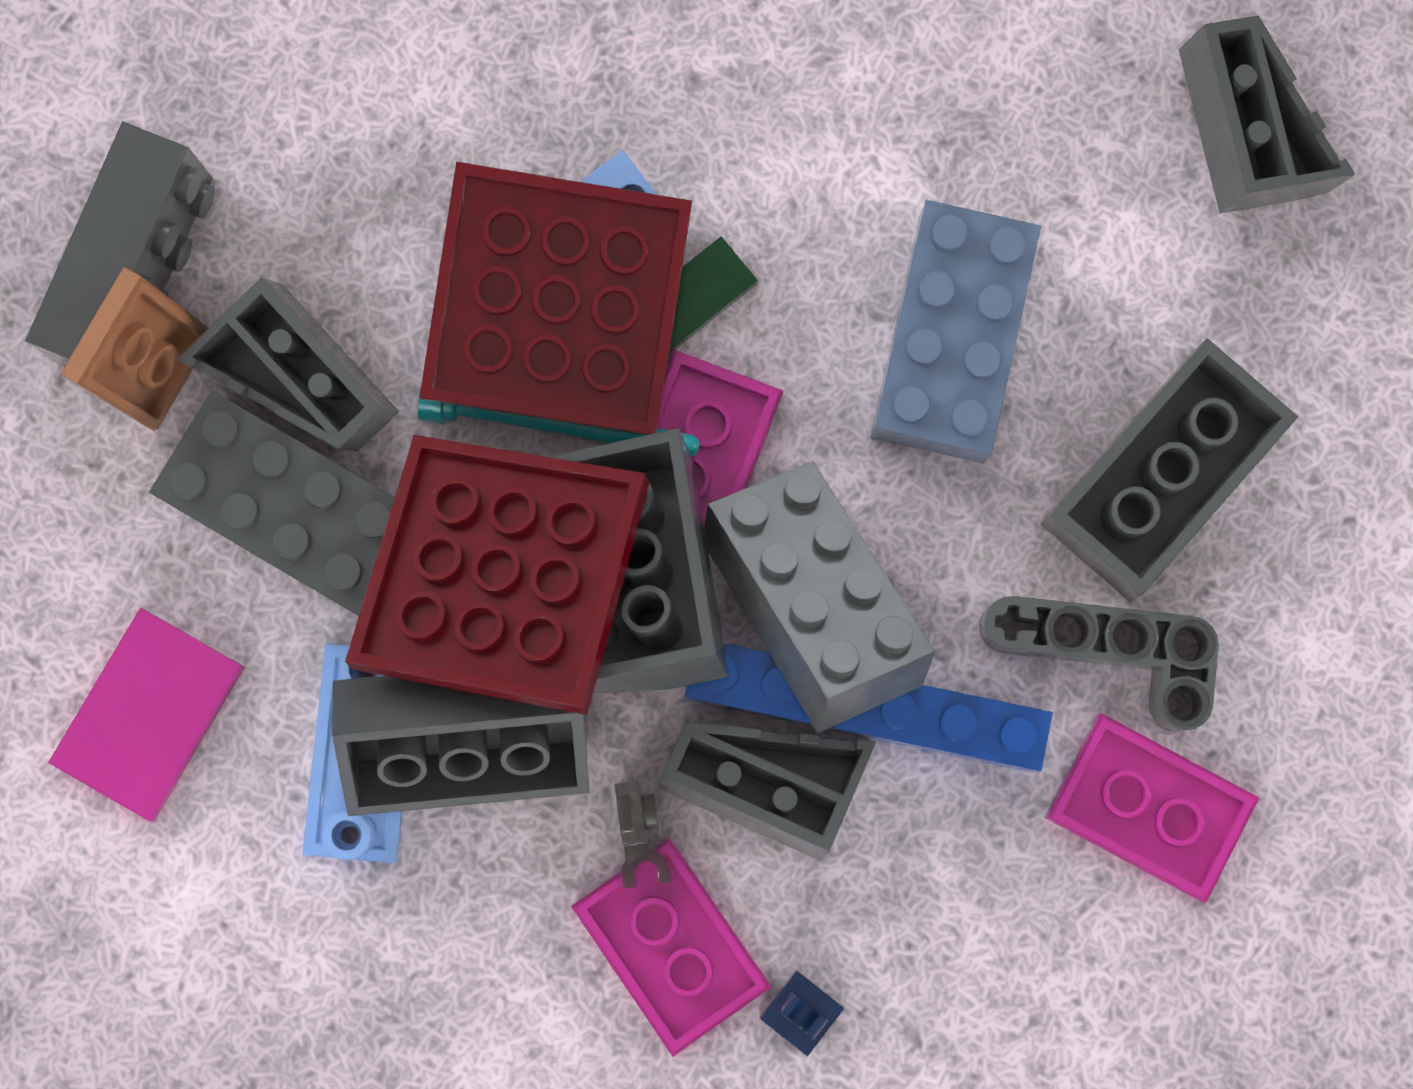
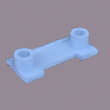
[302,644,402,863]

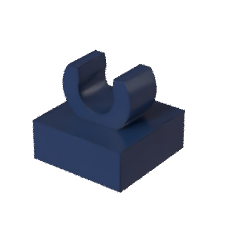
[759,970,844,1057]

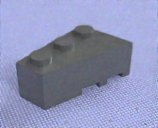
[1178,15,1355,214]
[177,277,399,452]
[658,721,876,861]

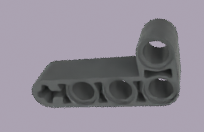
[979,596,1219,732]

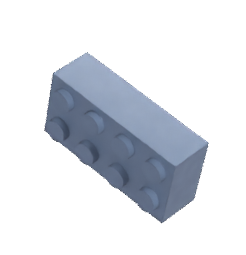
[870,200,1042,464]

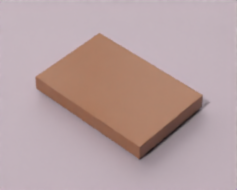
[60,267,209,432]

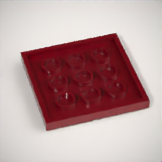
[419,161,692,435]
[345,435,649,715]

